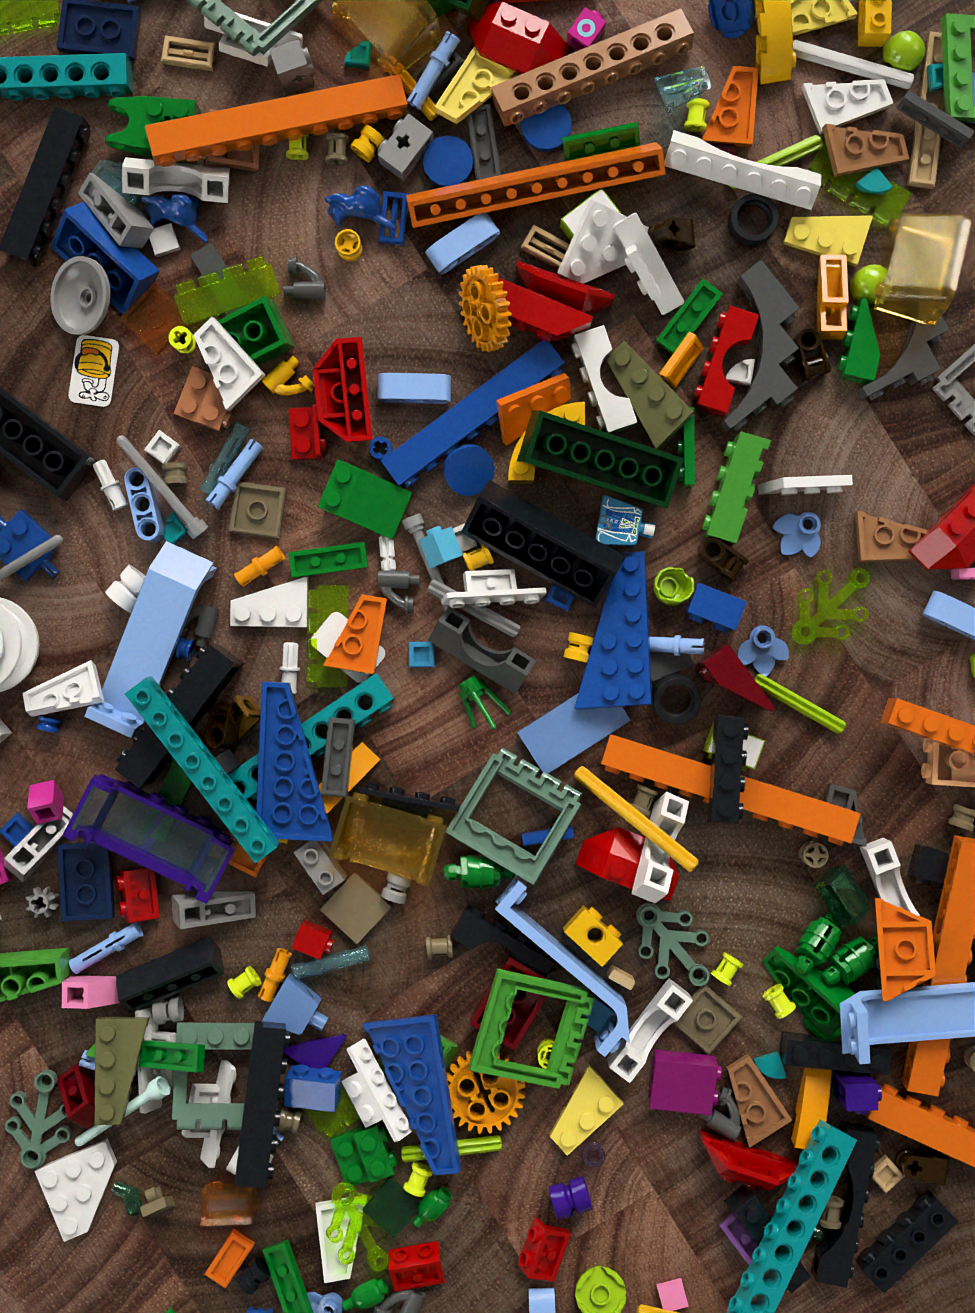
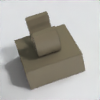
[140,1187,175,1217]

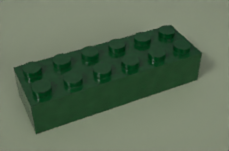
[517,410,684,508]

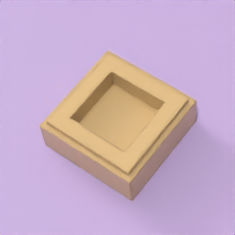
[606,965,635,990]
[872,1155,905,1193]

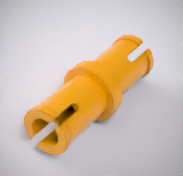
[234,546,286,587]
[258,948,292,1002]

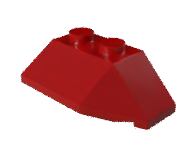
[467,2,570,74]
[516,261,615,315]
[498,277,593,342]
[313,337,373,443]
[908,484,975,570]
[575,826,680,901]
[699,1129,798,1191]

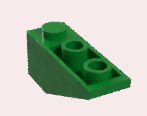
[837,298,880,385]

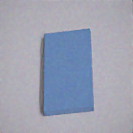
[517,693,631,773]

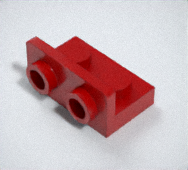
[289,404,327,461]
[115,867,160,923]
[518,1218,571,1282]
[388,1241,445,1292]

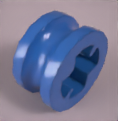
[369,436,393,461]
[176,637,195,662]
[36,715,62,733]

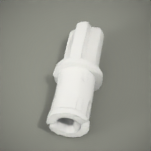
[93,460,128,511]
[279,642,300,694]

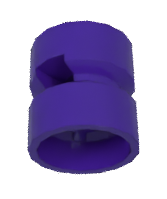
[549,1176,593,1220]

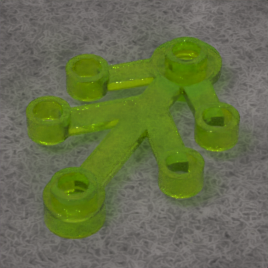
[791,568,870,645]
[326,1182,398,1271]

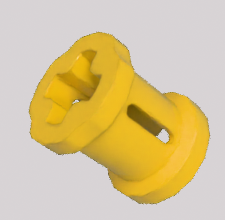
[462,544,494,571]

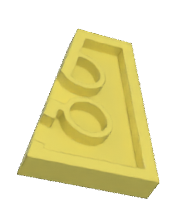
[790,0,858,36]
[434,46,518,124]
[783,216,873,267]
[550,1064,624,1156]

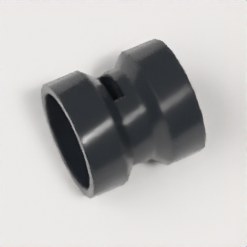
[235,1256,271,1295]

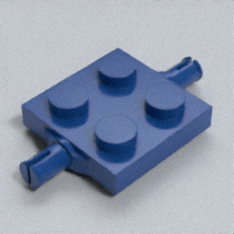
[0,509,60,581]

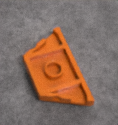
[875,898,936,1002]

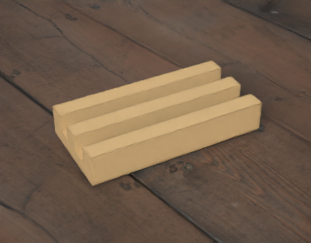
[161,36,217,72]
[521,224,570,269]

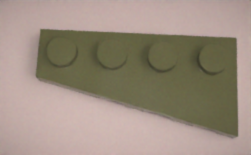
[606,341,695,450]
[95,1017,150,1125]

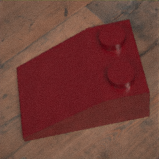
[697,644,775,711]
[470,957,548,1051]

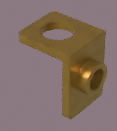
[232,695,261,737]

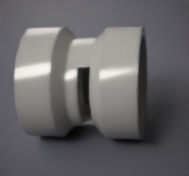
[381,871,413,904]
[152,996,184,1025]

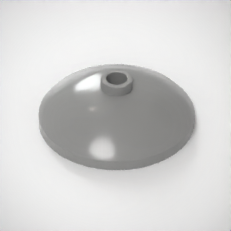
[50,256,111,335]

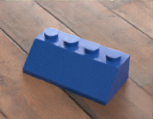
[51,202,160,316]

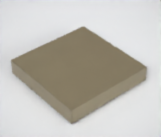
[229,481,287,539]
[320,871,392,944]
[673,984,742,1055]

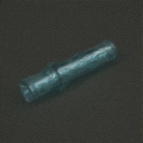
[199,422,250,495]
[292,945,370,980]

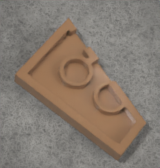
[822,123,909,177]
[855,510,928,563]
[727,1053,792,1148]

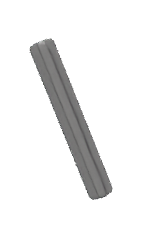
[427,580,520,637]

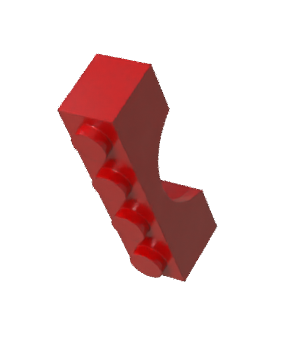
[693,305,759,417]

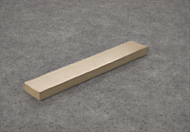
[907,31,945,189]

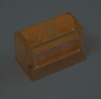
[201,1181,257,1227]

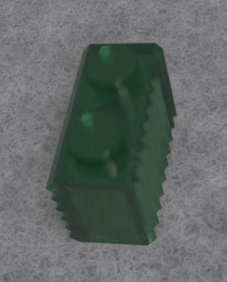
[814,864,873,927]

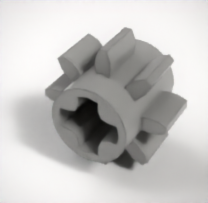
[25,886,60,918]

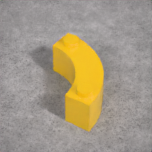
[753,0,796,85]
[508,402,585,484]

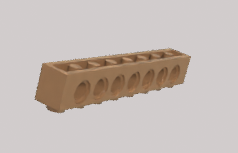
[491,8,694,127]

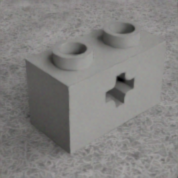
[269,39,316,95]
[377,114,434,181]
[294,841,347,895]

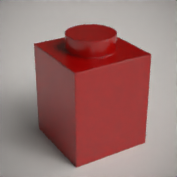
[292,920,334,960]

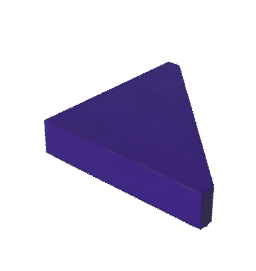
[283,1033,347,1069]

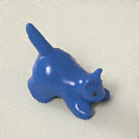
[325,186,396,231]
[141,195,208,243]

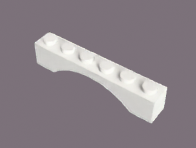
[664,130,821,210]

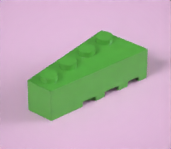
[701,431,771,545]
[0,948,71,1002]

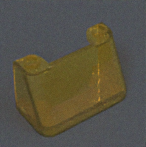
[330,0,442,75]
[873,213,972,327]
[328,792,447,887]

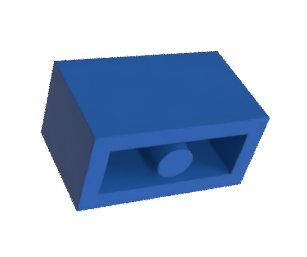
[684,583,747,634]
[284,1064,342,1112]

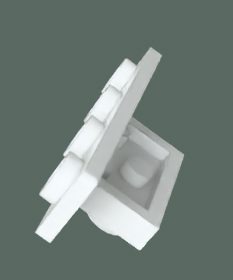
[204,12,303,67]
[614,213,684,315]
[442,569,547,608]
[135,1006,176,1114]
[341,1039,412,1143]
[182,1060,236,1168]

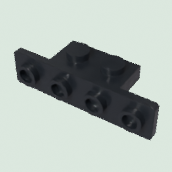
[357,782,460,830]

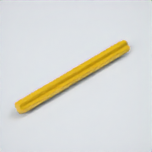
[574,766,699,872]

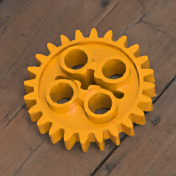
[459,265,512,352]
[446,1050,526,1134]

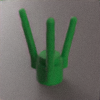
[458,675,511,730]

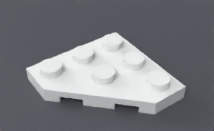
[557,199,649,284]
[35,1138,117,1242]

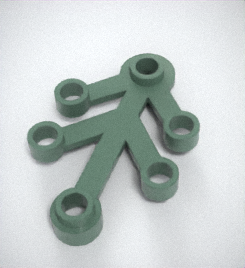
[636,902,710,986]
[5,1069,73,1169]

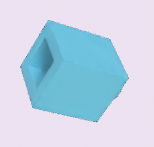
[418,526,463,569]

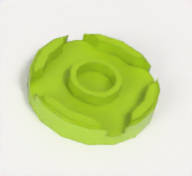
[575,1266,626,1313]

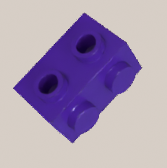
[834,1070,882,1114]

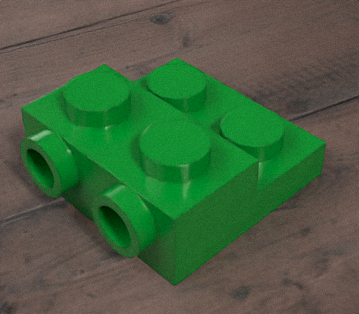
[330,1122,398,1188]

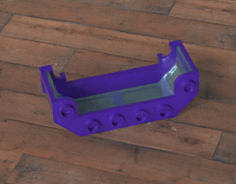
[62,774,237,904]

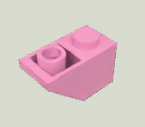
[62,975,120,1009]

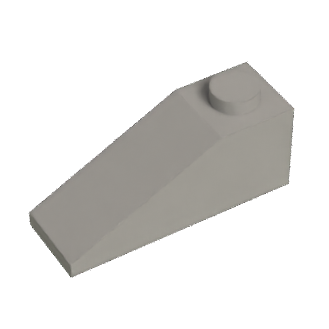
[78,173,154,248]
[4,806,79,882]
[172,891,256,929]

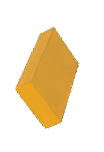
[659,332,704,389]

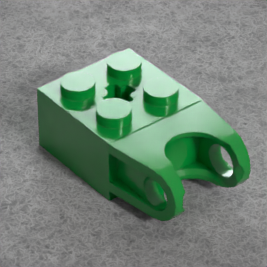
[105,96,201,162]

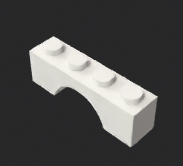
[122,157,230,203]
[571,325,637,434]
[631,792,689,903]
[859,838,920,916]
[607,978,693,1083]

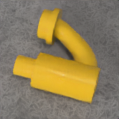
[262,356,315,395]

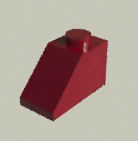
[58,1064,95,1129]

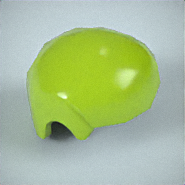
[882,30,926,72]
[850,264,893,304]
[653,567,694,606]

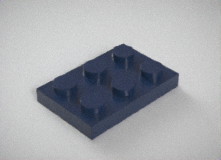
[57,0,141,61]
[57,842,115,921]

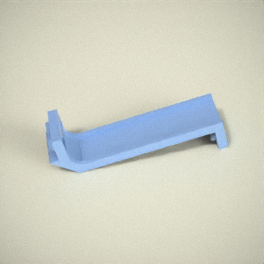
[84,541,217,738]
[495,875,630,1057]
[840,982,975,1064]

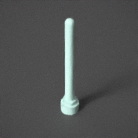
[75,1076,171,1146]

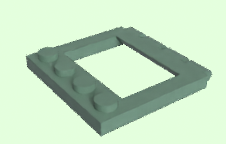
[186,0,323,56]
[445,748,582,886]
[172,1022,278,1130]

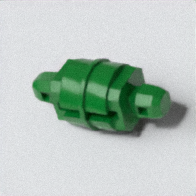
[444,853,516,890]
[795,910,842,974]
[822,936,879,985]

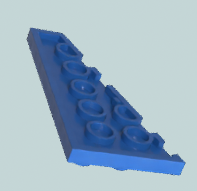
[574,551,653,710]
[256,682,334,842]
[362,1014,462,1175]

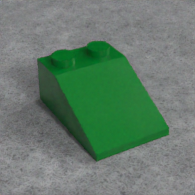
[218,296,295,365]
[317,460,413,540]

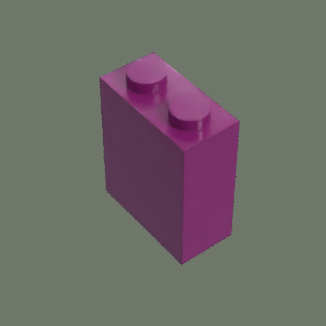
[648,1049,721,1115]

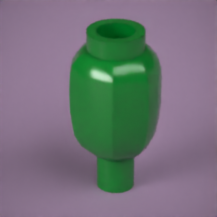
[413,1186,452,1228]
[342,1278,389,1311]

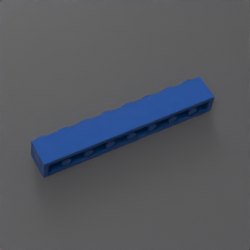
[381,340,565,488]

